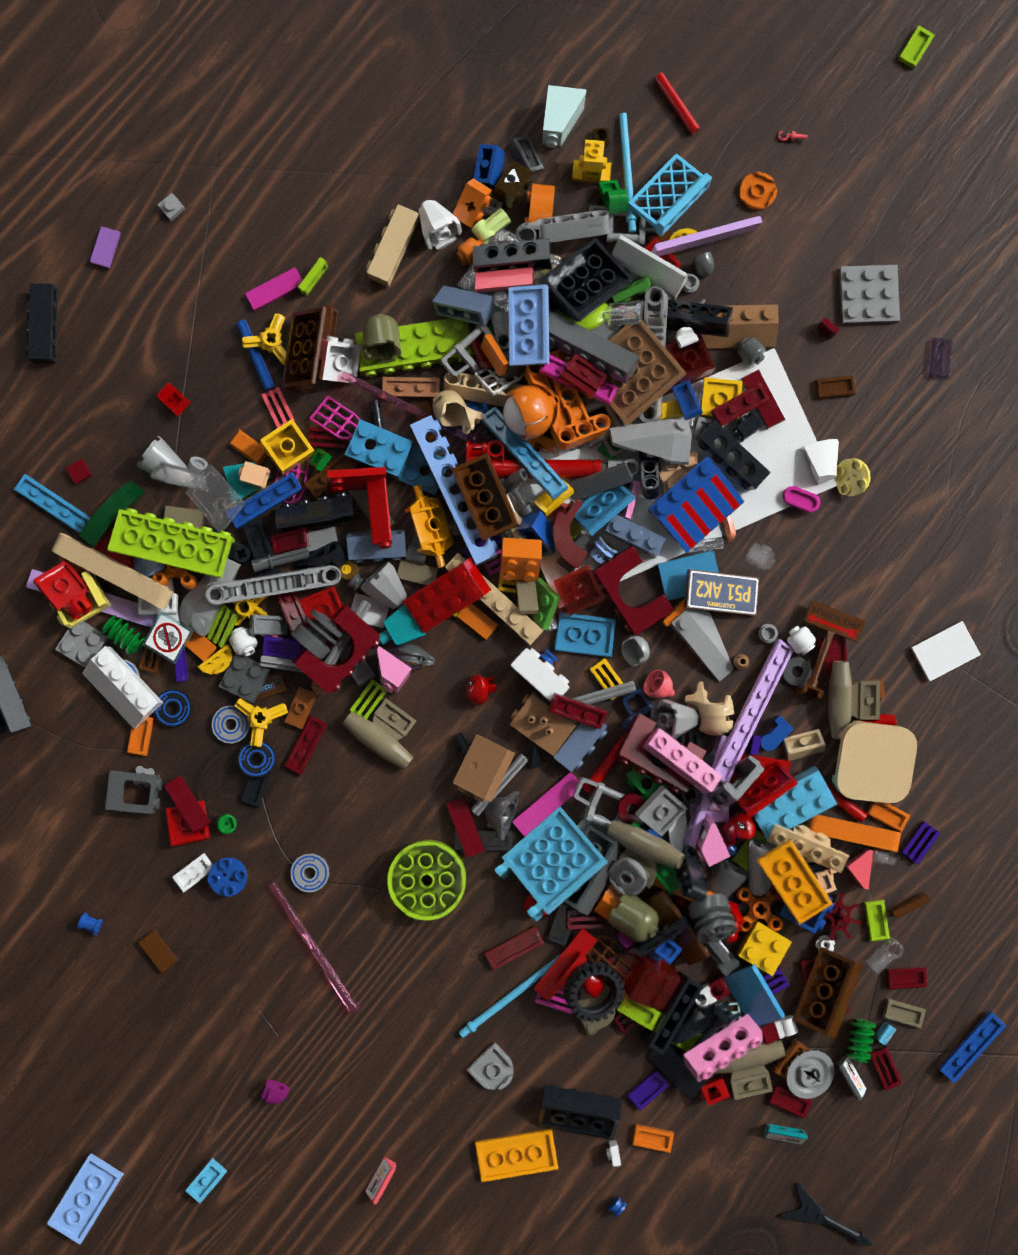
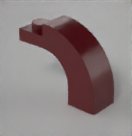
[553,499,588,569]

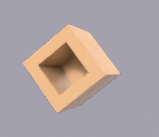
[238,461,270,489]

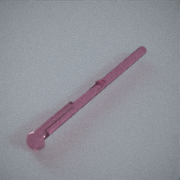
[341,371,479,443]
[268,881,360,1014]

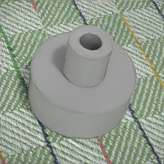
[188,457,208,477]

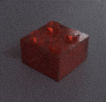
[665,334,715,386]
[553,564,605,617]
[624,956,681,1012]

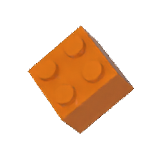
[499,538,542,582]

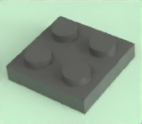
[219,653,271,703]

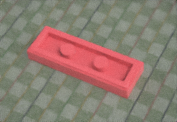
[475,267,533,293]

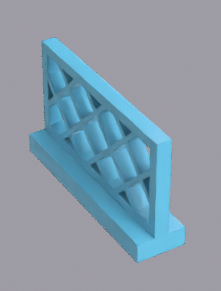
[628,154,712,236]

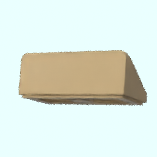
[783,729,825,761]

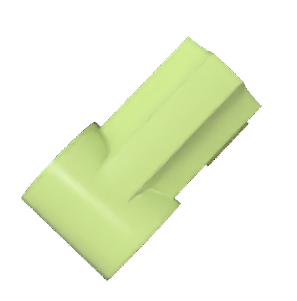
[471,208,511,244]

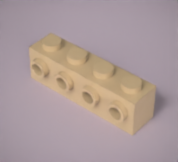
[366,204,420,287]

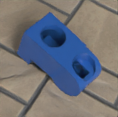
[760,715,794,751]

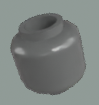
[737,337,765,366]

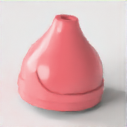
[643,669,675,699]

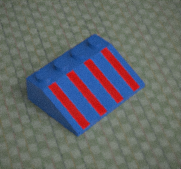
[648,456,744,553]

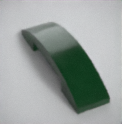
[79,480,145,548]

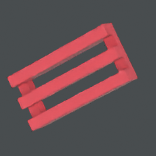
[262,387,296,428]

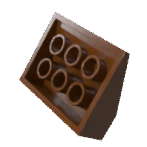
[281,306,327,393]

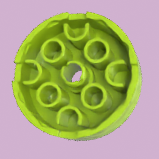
[388,840,466,920]

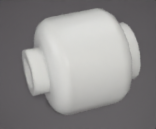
[787,626,816,655]
[229,627,258,656]

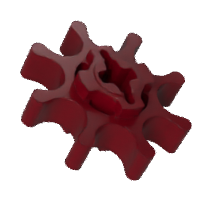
[823,892,861,941]

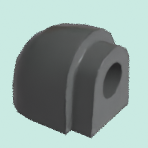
[692,252,714,277]

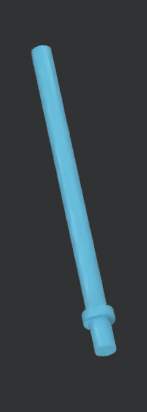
[619,113,637,233]
[459,954,561,1038]

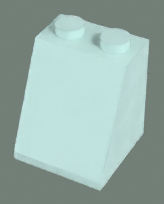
[542,85,586,148]

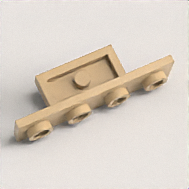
[767,824,849,873]

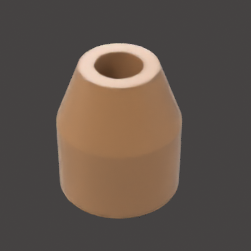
[733,654,749,670]

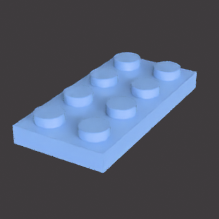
[508,284,549,367]
[47,1153,124,1244]

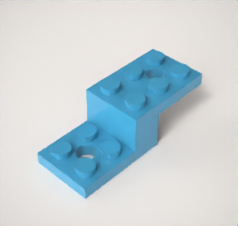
[345,419,447,496]

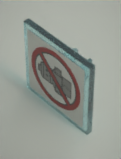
[142,611,194,664]

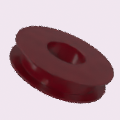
[617,793,645,823]

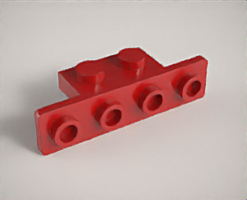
[534,929,597,1001]

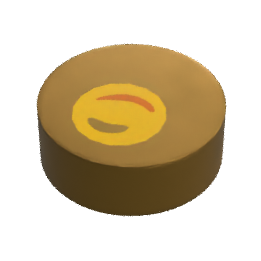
[339,561,359,580]

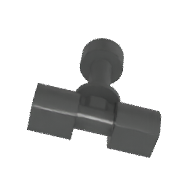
[500,468,534,517]

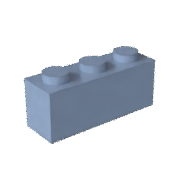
[432,285,496,326]
[604,515,666,558]
[347,530,407,562]
[553,723,607,772]

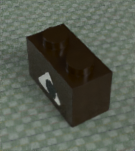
[492,160,533,209]

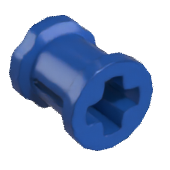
[77,913,103,936]

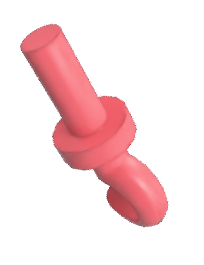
[778,131,807,141]

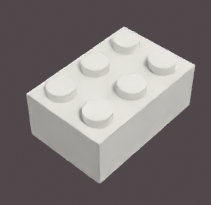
[511,648,570,702]

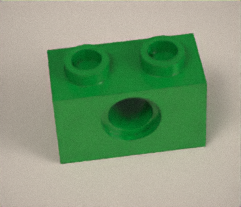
[626,767,669,802]

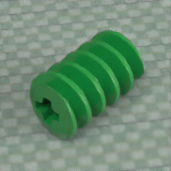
[102,615,147,655]
[845,1018,876,1063]

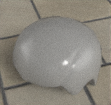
[622,636,650,666]

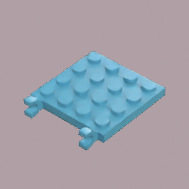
[494,806,608,921]

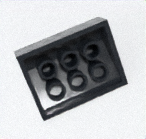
[538,238,634,322]

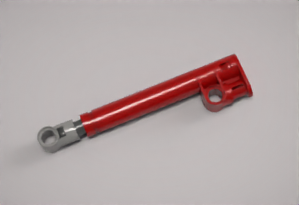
[467,440,639,479]

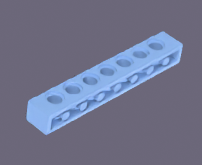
[410,415,499,567]

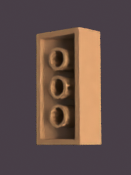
[699,304,779,350]

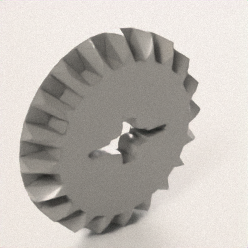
[785,1049,834,1099]

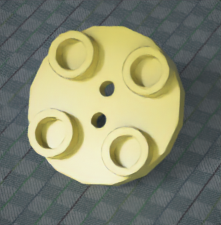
[834,458,870,496]

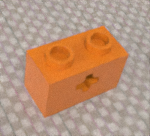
[453,179,492,228]

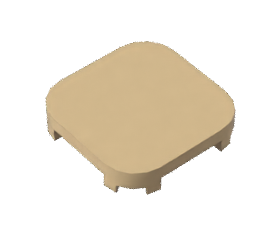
[832,720,917,803]

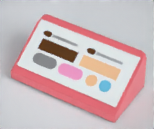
[365,1157,396,1204]

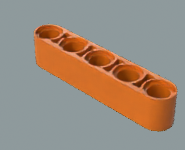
[806,815,901,852]

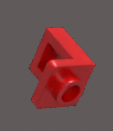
[156,382,191,416]

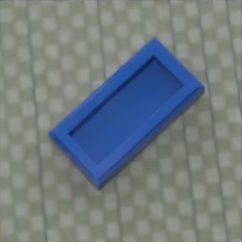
[671,380,703,420]

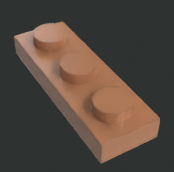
[382,377,440,398]

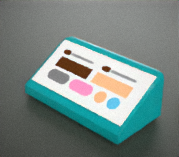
[764,1123,808,1145]

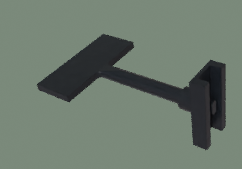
[648,1001,742,1100]

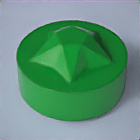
[216,814,237,834]

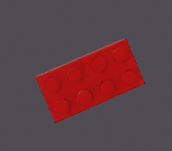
[403,558,491,633]

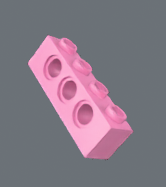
[642,729,722,794]
[683,1014,763,1082]

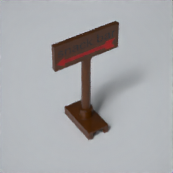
[794,600,866,701]

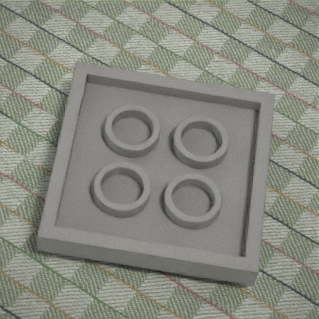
[839,265,900,324]

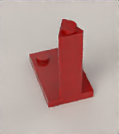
[327,467,392,549]

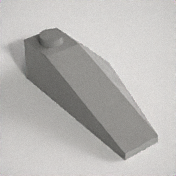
[609,419,692,465]
[178,559,240,637]
[670,609,734,682]

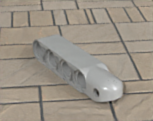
[516,210,609,243]

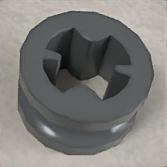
[348,573,366,592]

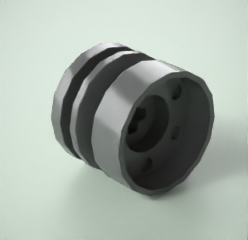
[291,609,344,660]
[687,894,737,943]

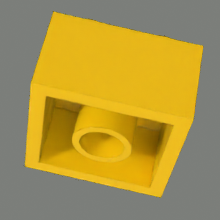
[260,419,314,476]
[735,920,792,976]

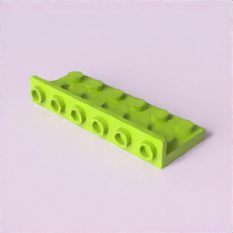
[355,318,473,377]
[107,508,235,579]

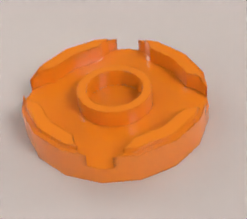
[739,172,777,211]

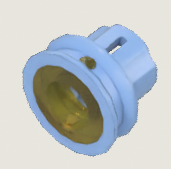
[589,536,618,564]

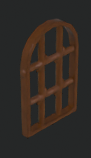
[588,935,640,983]

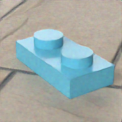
[185,1158,227,1203]

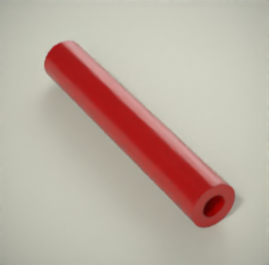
[654,72,700,135]
[583,733,625,795]
[825,782,867,823]

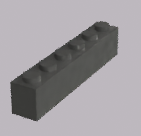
[549,310,639,384]

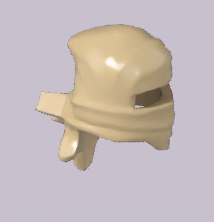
[432,390,484,434]
[685,681,734,736]

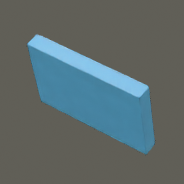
[573,485,636,536]
[657,550,719,601]
[554,612,616,657]
[723,964,785,1026]

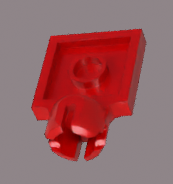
[33,559,92,620]

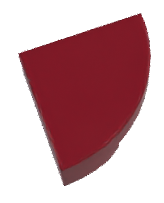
[719,826,736,849]

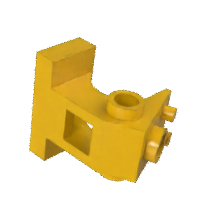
[572,140,611,183]

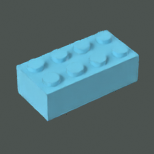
[754,766,837,840]

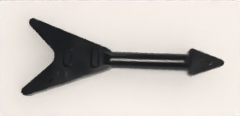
[780,1182,873,1246]

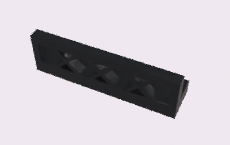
[658,298,733,338]

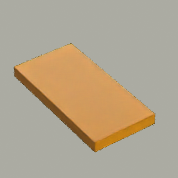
[757,839,833,925]
[475,1128,558,1182]

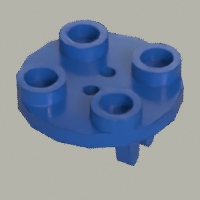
[208,857,248,897]

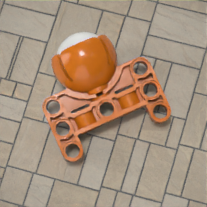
[503,349,610,450]

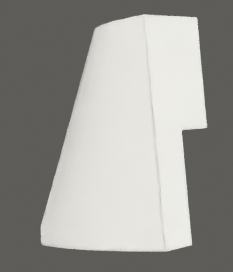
[803,439,839,484]

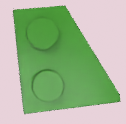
[612,276,651,304]
[532,578,561,630]

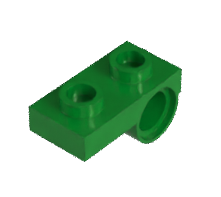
[598,180,628,214]

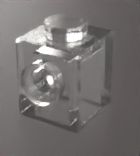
[743,542,775,572]

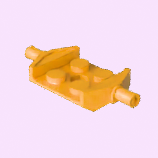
[405,485,454,568]

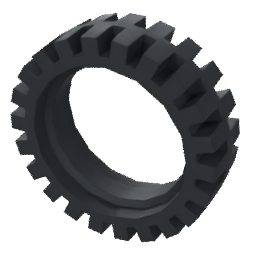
[564,961,624,1022]

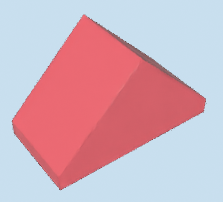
[844,848,873,890]

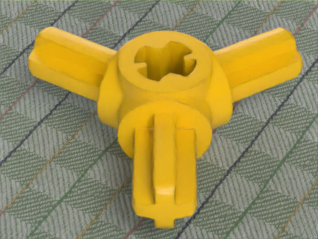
[242,314,287,365]
[234,698,288,747]

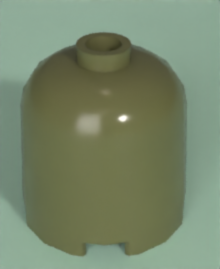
[363,314,401,364]
[608,893,659,942]

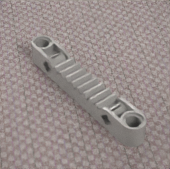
[639,286,668,423]
[205,565,341,604]

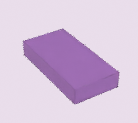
[90,226,121,269]

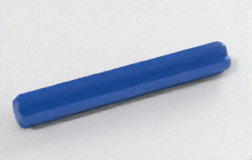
[236,320,274,391]

